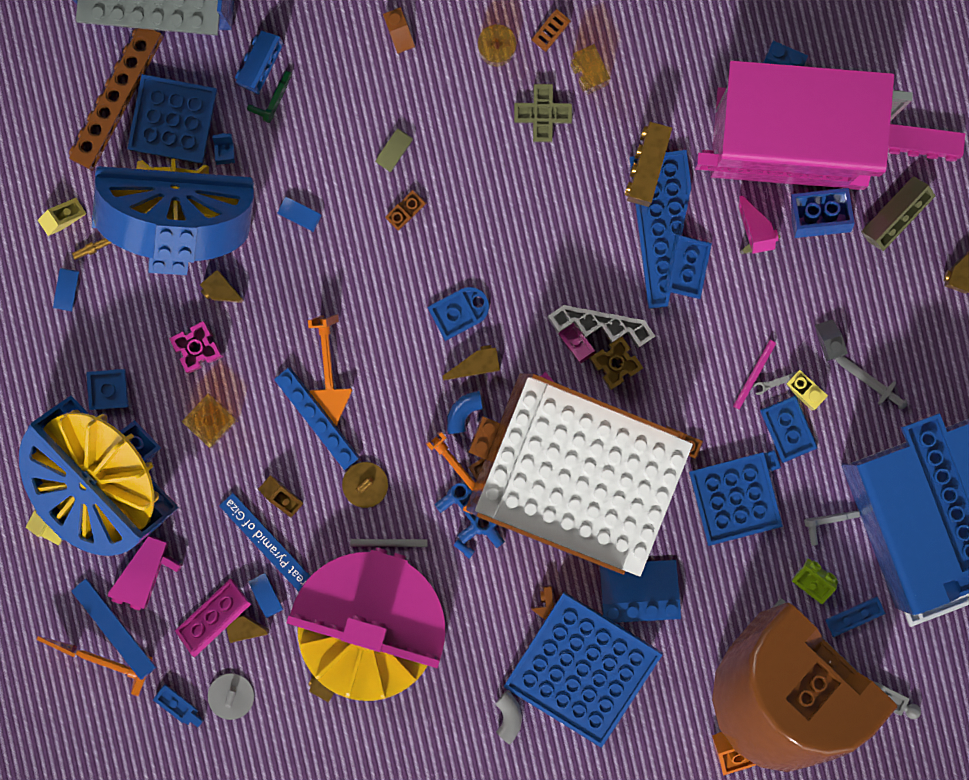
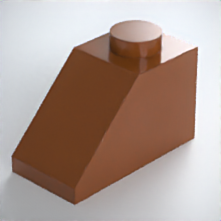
[383,7,415,54]

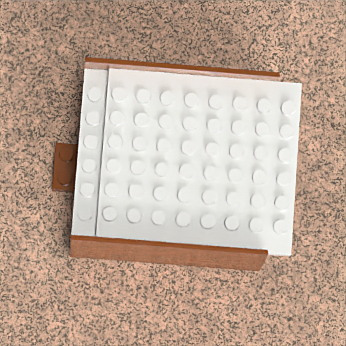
[466,373,693,576]

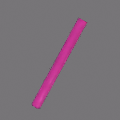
[733,340,776,410]

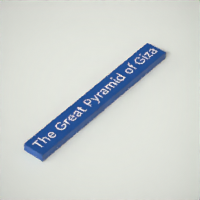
[219,493,311,592]

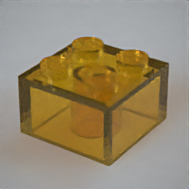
[570,44,610,95]
[182,393,238,448]

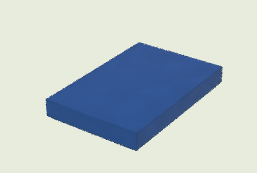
[664,235,712,299]
[760,395,818,463]

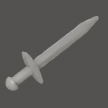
[835,357,907,409]

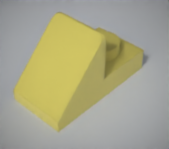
[26,510,62,545]

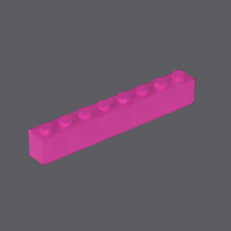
[888,124,966,162]

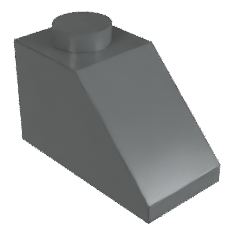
[814,319,848,362]

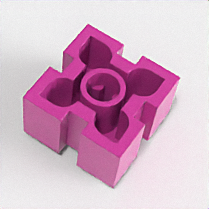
[169,321,224,374]

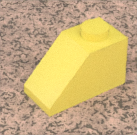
[38,198,86,236]

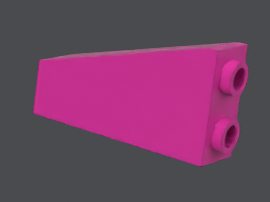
[107,536,169,610]

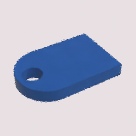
[427,287,489,341]

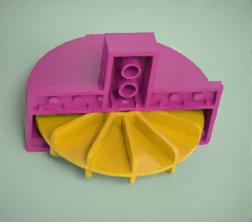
[286,547,445,701]

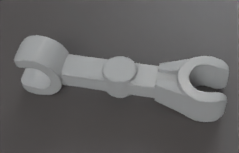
[753,371,797,395]

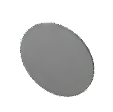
[208,673,254,720]

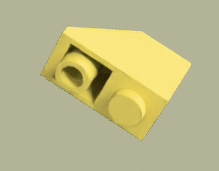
[786,370,828,410]

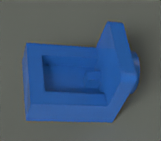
[213,133,235,165]

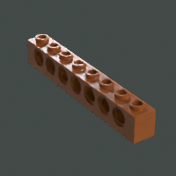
[69,28,164,171]

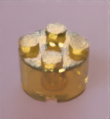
[478,24,516,67]

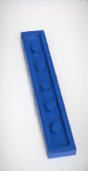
[71,579,157,680]

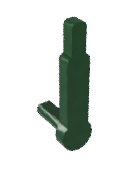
[247,70,292,123]

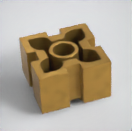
[589,336,643,390]

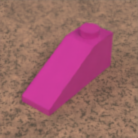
[738,196,779,254]

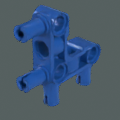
[434,483,505,548]

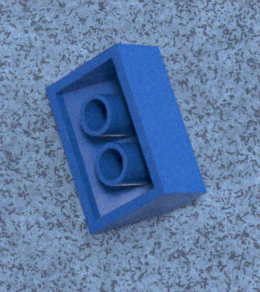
[235,31,284,95]
[791,188,855,238]

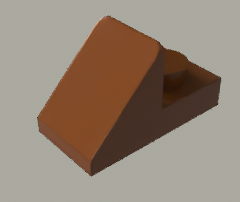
[530,585,554,620]

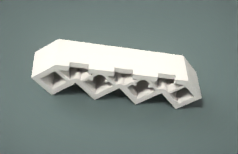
[547,305,655,348]

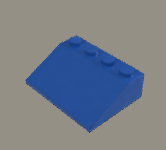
[599,560,681,623]

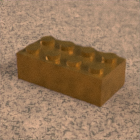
[624,122,672,207]

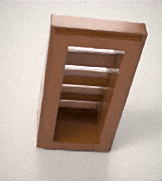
[531,9,571,52]

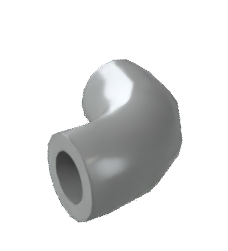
[495,690,522,745]

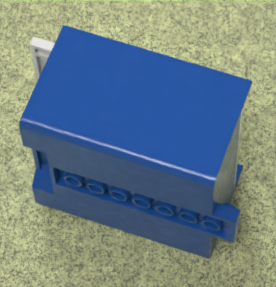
[841,413,969,627]

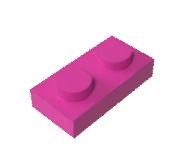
[558,323,596,364]

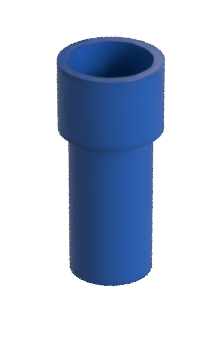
[454,540,475,559]

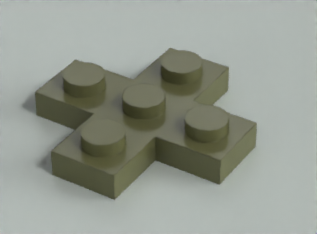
[514,84,572,143]

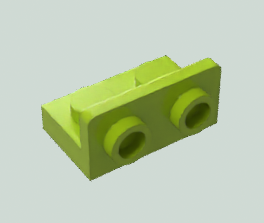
[792,558,838,604]

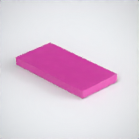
[175,578,251,657]

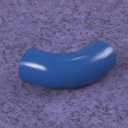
[447,391,483,434]

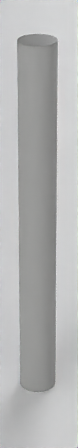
[350,539,427,547]

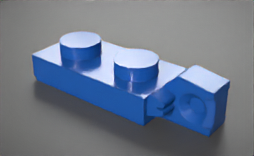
[153,684,204,727]

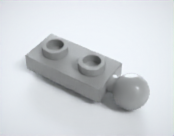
[873,681,921,719]

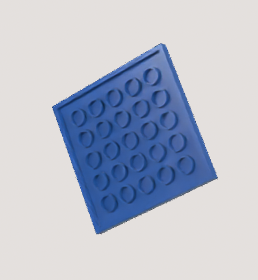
[503,592,663,748]

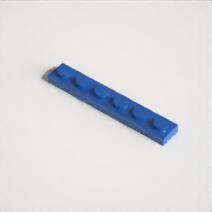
[274,367,360,470]

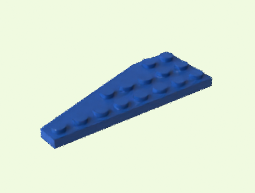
[629,150,691,309]

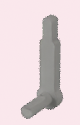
[804,510,860,545]

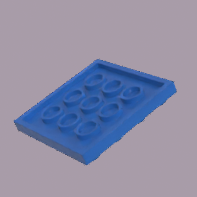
[127,74,218,164]
[688,452,783,546]

